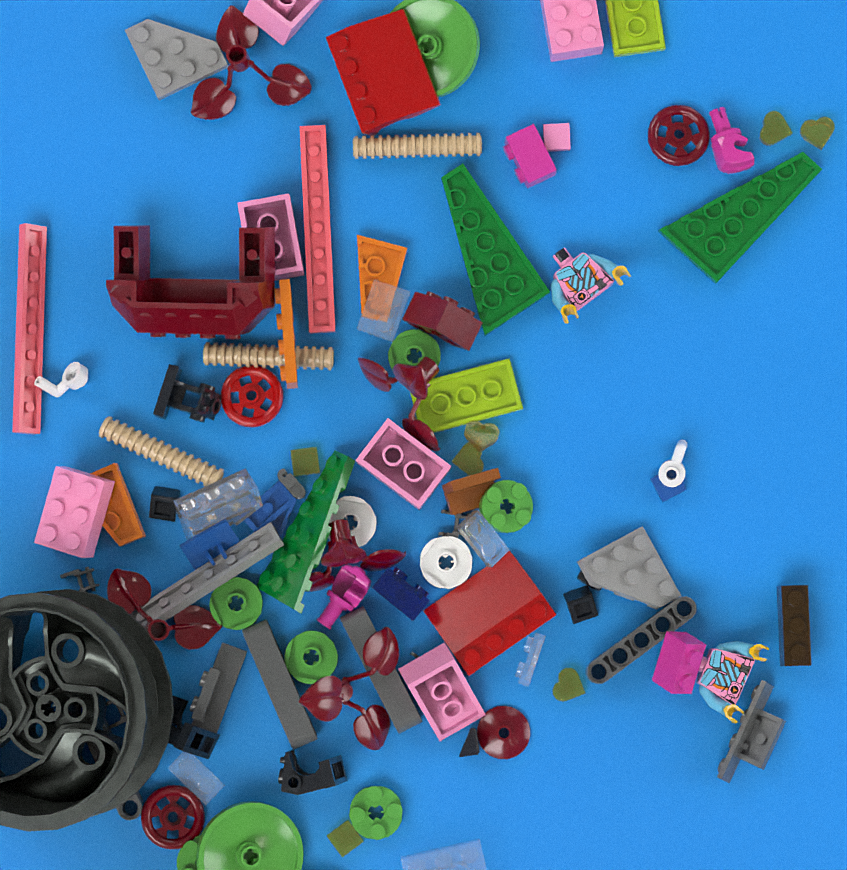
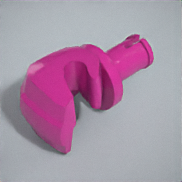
[709,107,754,174]
[317,564,371,629]

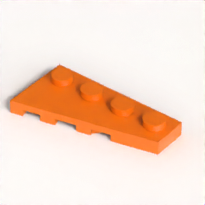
[275,279,298,389]

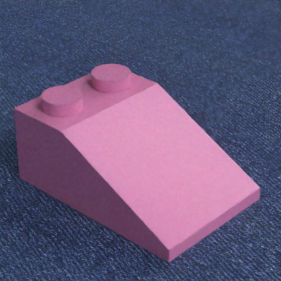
[243,0,323,46]
[398,642,486,741]

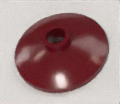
[477,706,530,759]

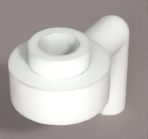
[34,362,88,397]
[659,440,688,487]

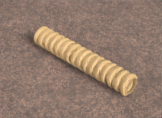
[353,133,482,159]
[203,342,334,371]
[99,416,224,491]

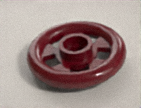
[648,105,710,166]
[141,785,205,850]

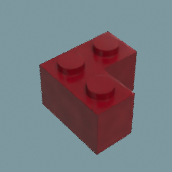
[402,291,482,351]

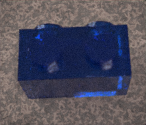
[372,567,430,622]

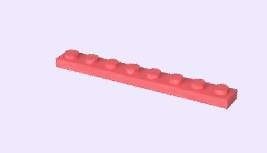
[299,125,336,334]
[12,223,47,435]

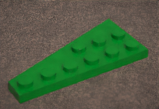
[658,152,822,284]
[441,163,550,336]
[256,450,355,614]

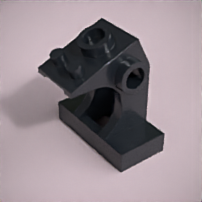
[153,364,222,423]
[168,695,220,759]
[278,750,348,795]

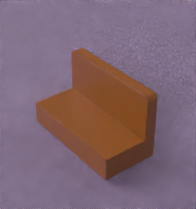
[442,468,501,515]

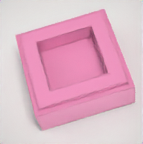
[543,123,571,152]

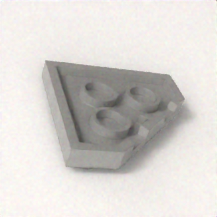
[125,19,228,100]
[577,526,681,609]

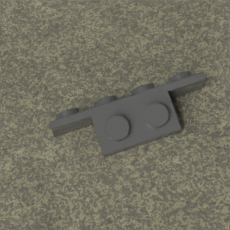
[190,642,247,733]
[717,680,786,783]

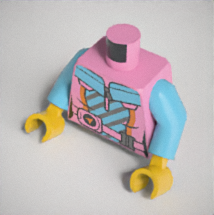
[551,248,631,324]
[696,641,769,724]

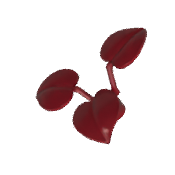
[191,5,312,120]
[357,357,441,451]
[305,519,407,592]
[107,568,222,649]
[298,626,399,750]

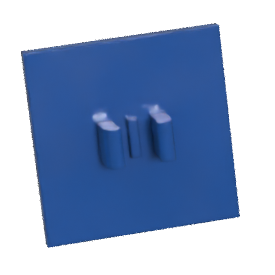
[179,518,240,570]

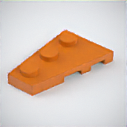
[357,235,407,324]
[90,463,146,546]

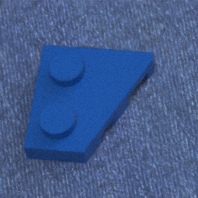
[239,480,297,553]

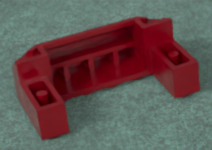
[106,225,275,339]

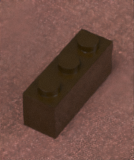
[777,585,811,666]

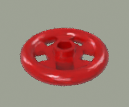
[221,365,283,427]

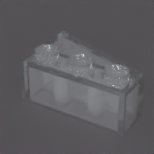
[173,468,263,540]

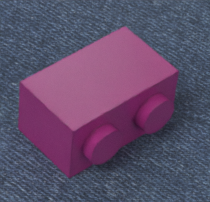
[503,124,557,189]
[652,631,706,694]

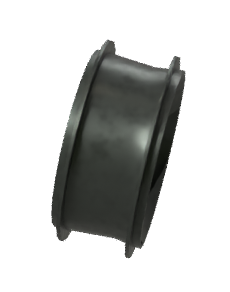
[0,589,174,832]

